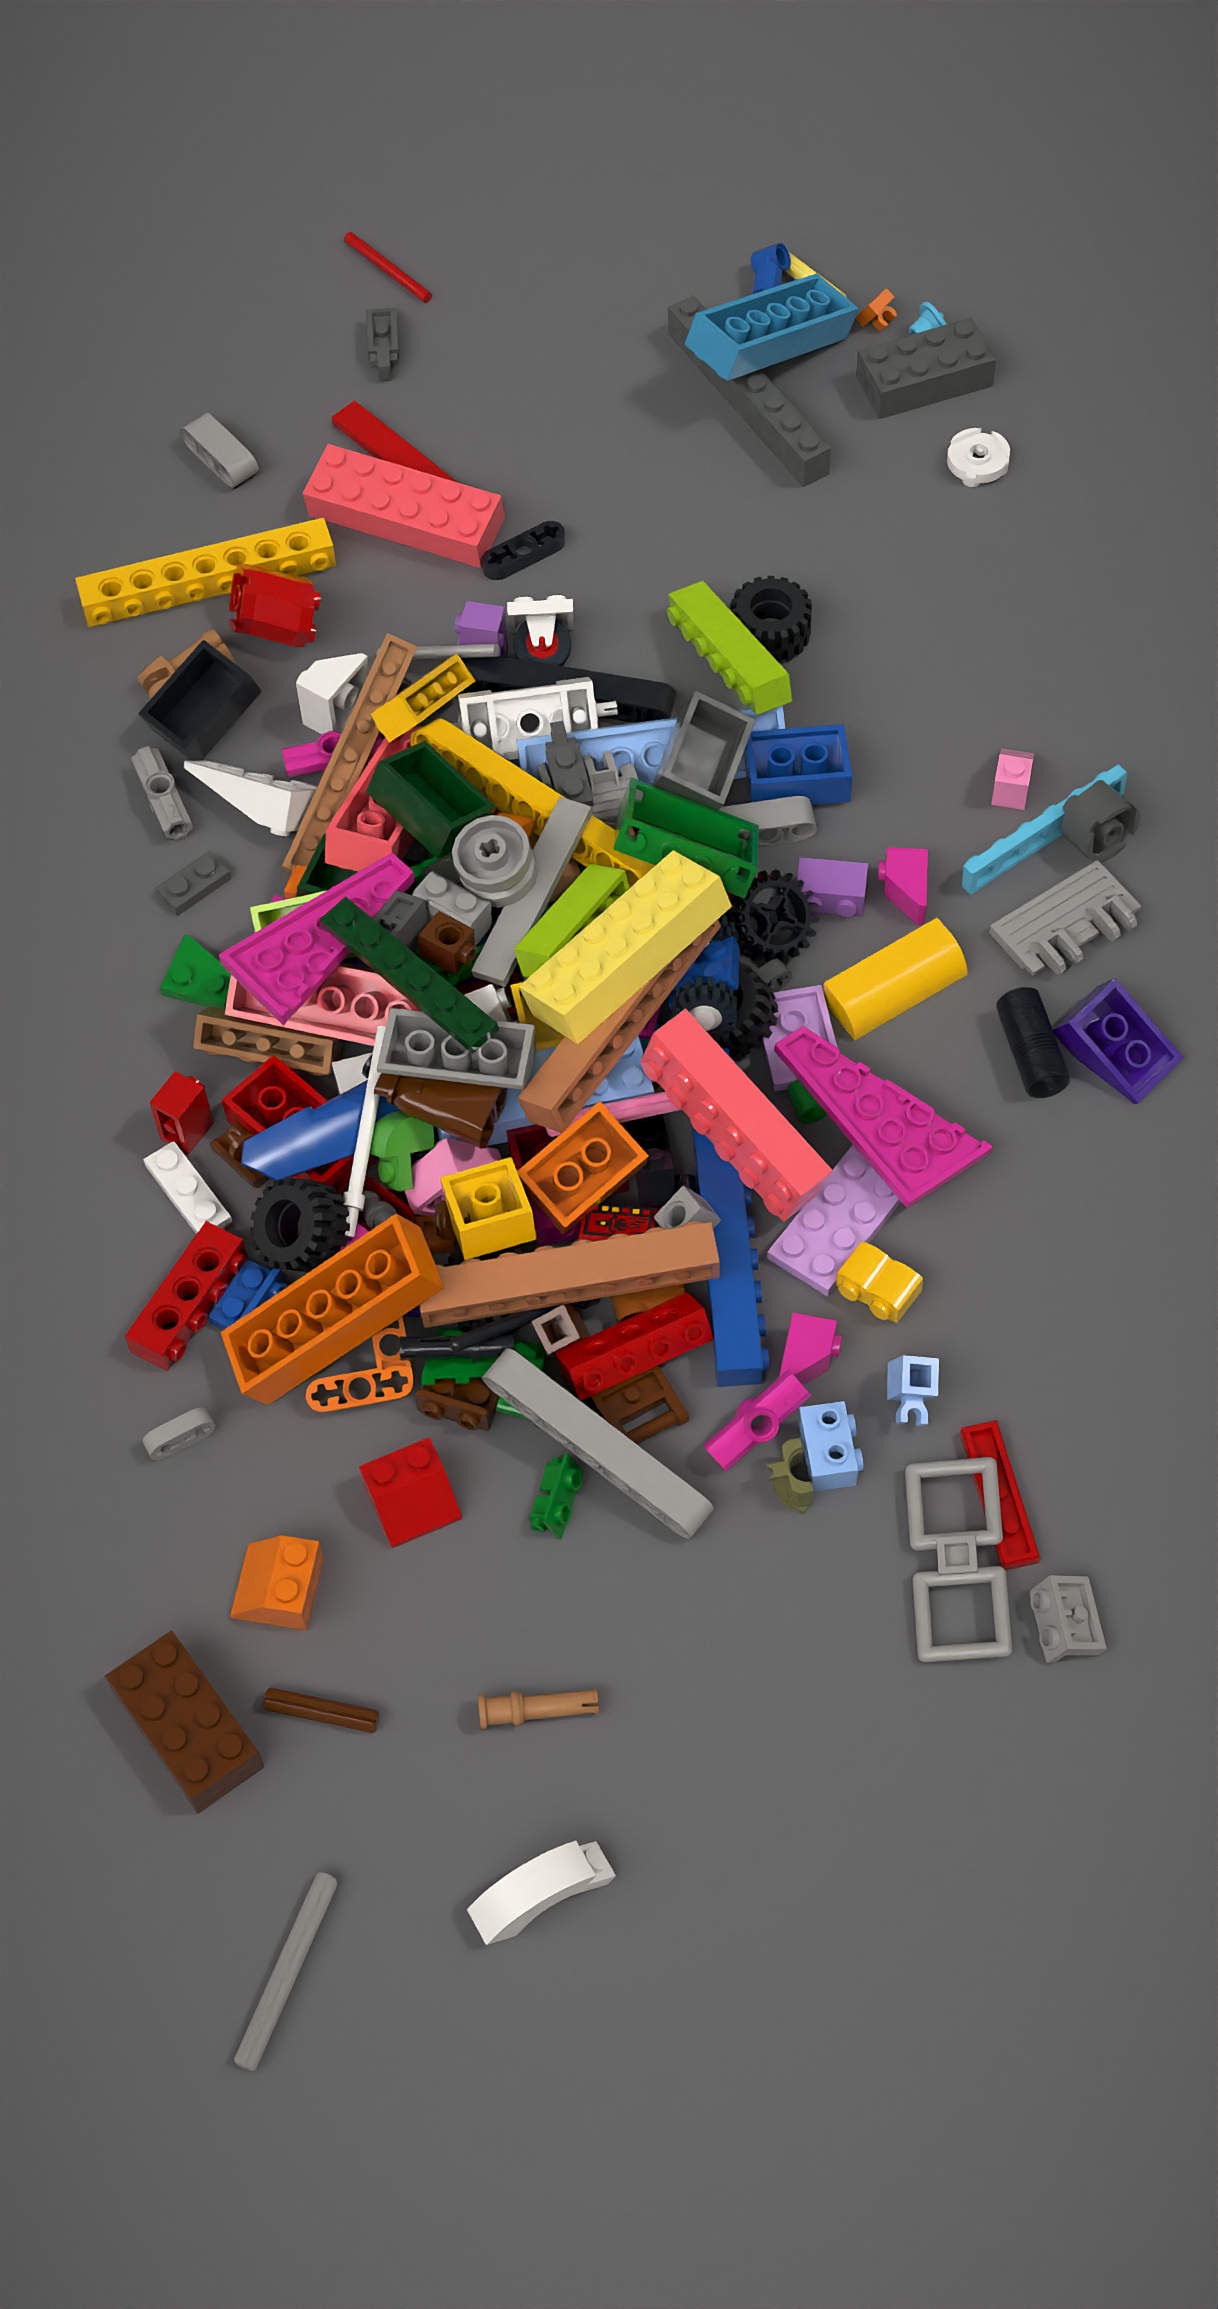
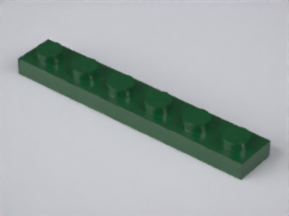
[320,896,499,1054]

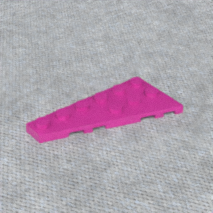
[219,853,414,1026]
[774,1026,994,1209]

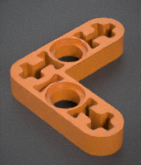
[306,1316,413,1412]

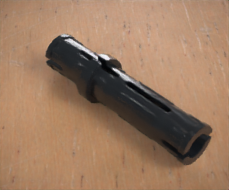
[400,1333,514,1362]

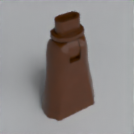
[374,1073,507,1149]

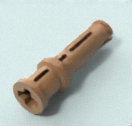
[478,1688,599,1730]

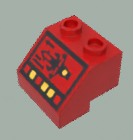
[578,1203,659,1242]

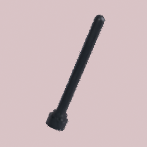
[450,1298,601,1352]

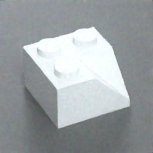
[296,653,369,734]

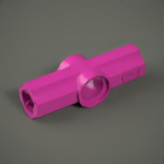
[281,731,383,778]
[703,1370,812,1471]

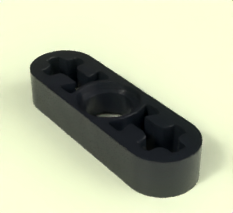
[482,521,565,580]

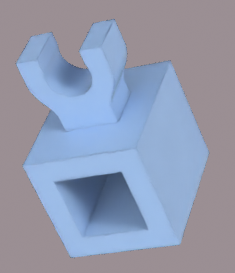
[887,1355,939,1426]

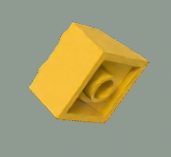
[440,1157,536,1260]

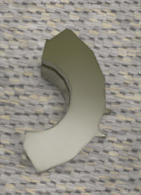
[766,1438,814,1514]

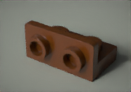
[415,1377,499,1431]

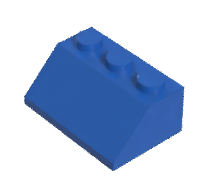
[745,724,852,805]

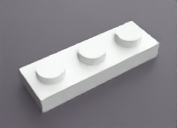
[143,1141,233,1234]

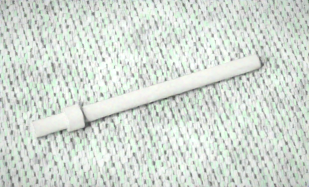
[342,1026,386,1239]

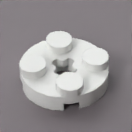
[947,428,1010,487]

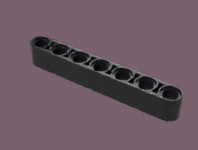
[459,656,677,723]

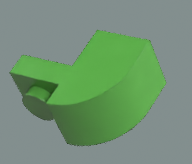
[369,1111,435,1191]

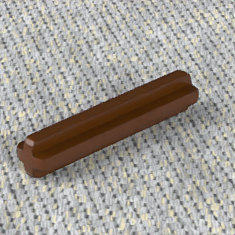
[263,1687,380,1733]

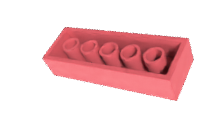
[302,444,505,568]
[325,725,422,872]
[224,962,422,1046]
[640,1008,833,1222]

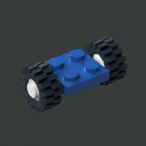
[668,915,739,1043]

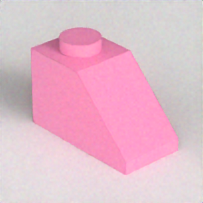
[991,748,1034,810]

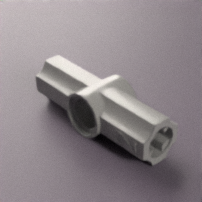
[131,746,193,841]

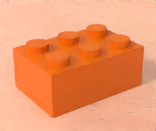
[517,1101,649,1235]

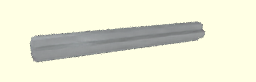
[234,1872,337,2071]

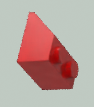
[359,1437,462,1549]

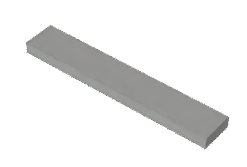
[471,797,593,987]

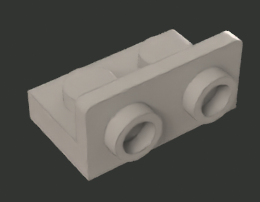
[1030,1575,1107,1663]

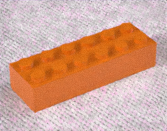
[220,1214,445,1405]

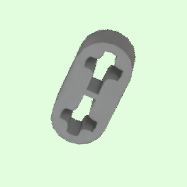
[142,1408,215,1461]

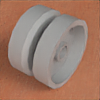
[452,815,538,908]

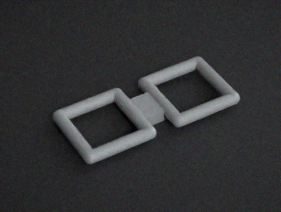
[905,1457,1012,1662]

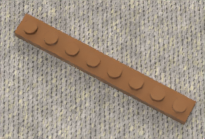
[281,633,417,874]

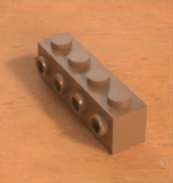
[193,1006,343,1076]

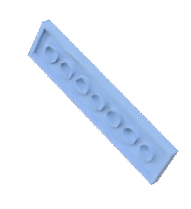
[516,705,785,790]

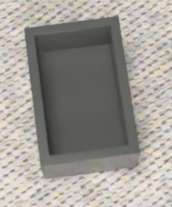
[652,690,756,810]

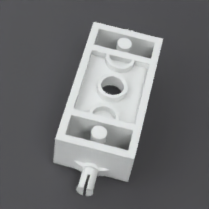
[451,677,618,760]

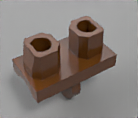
[210,1121,270,1188]

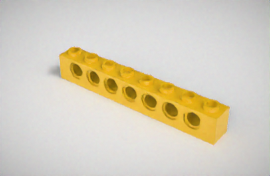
[75,517,336,627]

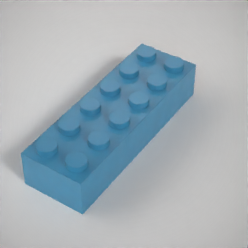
[684,273,859,381]

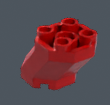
[229,563,320,648]

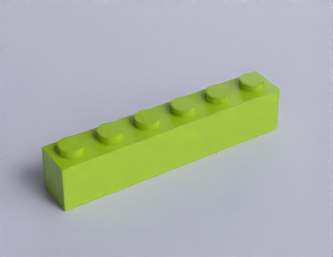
[667,581,792,716]

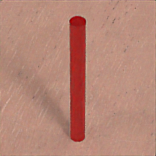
[344,232,432,303]

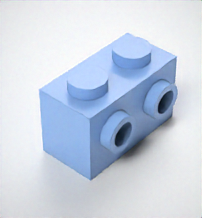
[798,1401,863,1492]

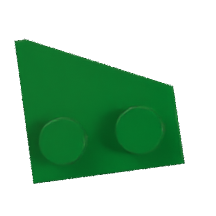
[160,934,231,1009]

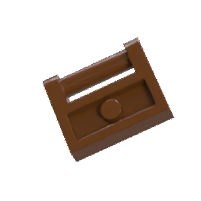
[590,1365,689,1444]

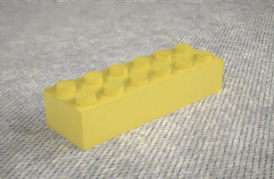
[519,851,732,1044]

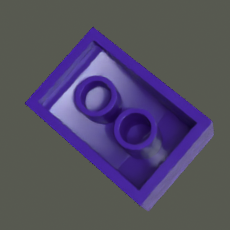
[1052,978,1184,1104]

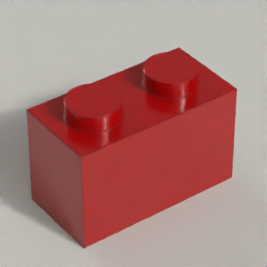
[149,1071,214,1155]

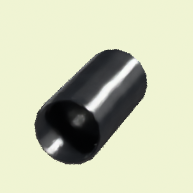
[996,987,1070,1098]

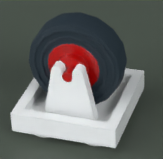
[507,595,574,666]

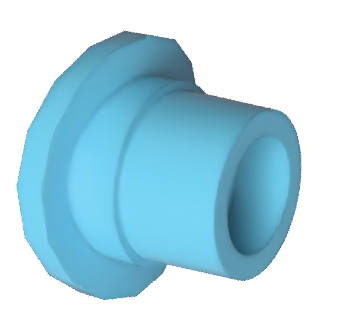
[909,302,947,335]

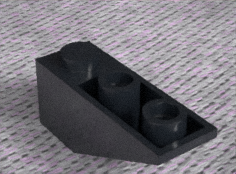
[627,1114,675,1207]

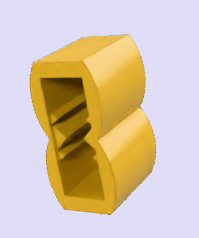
[836,1241,923,1323]

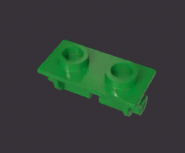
[528,1453,583,1539]

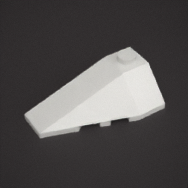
[184,760,318,836]

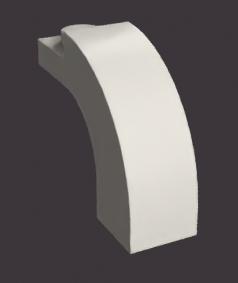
[467,1841,616,1945]

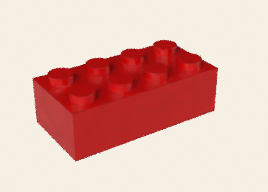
[221,1055,377,1194]

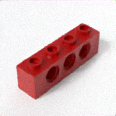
[125,1221,248,1371]
[554,1292,714,1401]

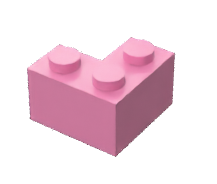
[405,1138,502,1216]

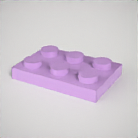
[761,985,837,1092]

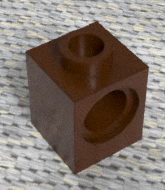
[418,911,477,975]

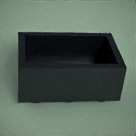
[138,639,262,761]

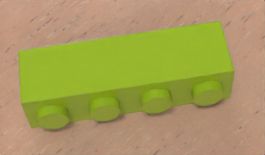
[514,863,630,978]

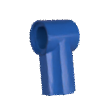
[751,243,791,294]

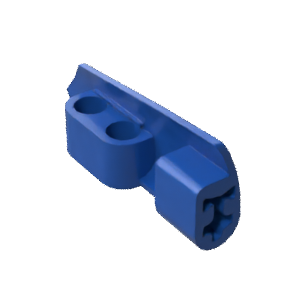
[241,1080,399,1181]

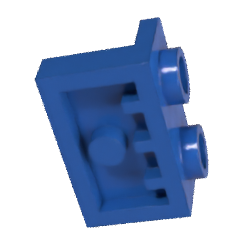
[208,1259,287,1330]

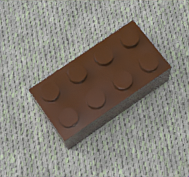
[105,1630,264,1814]

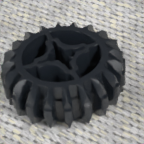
[726,869,820,963]

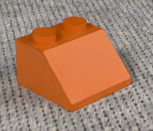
[230,1535,324,1631]

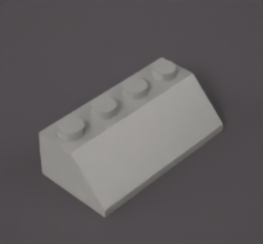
[377,1008,536,1090]

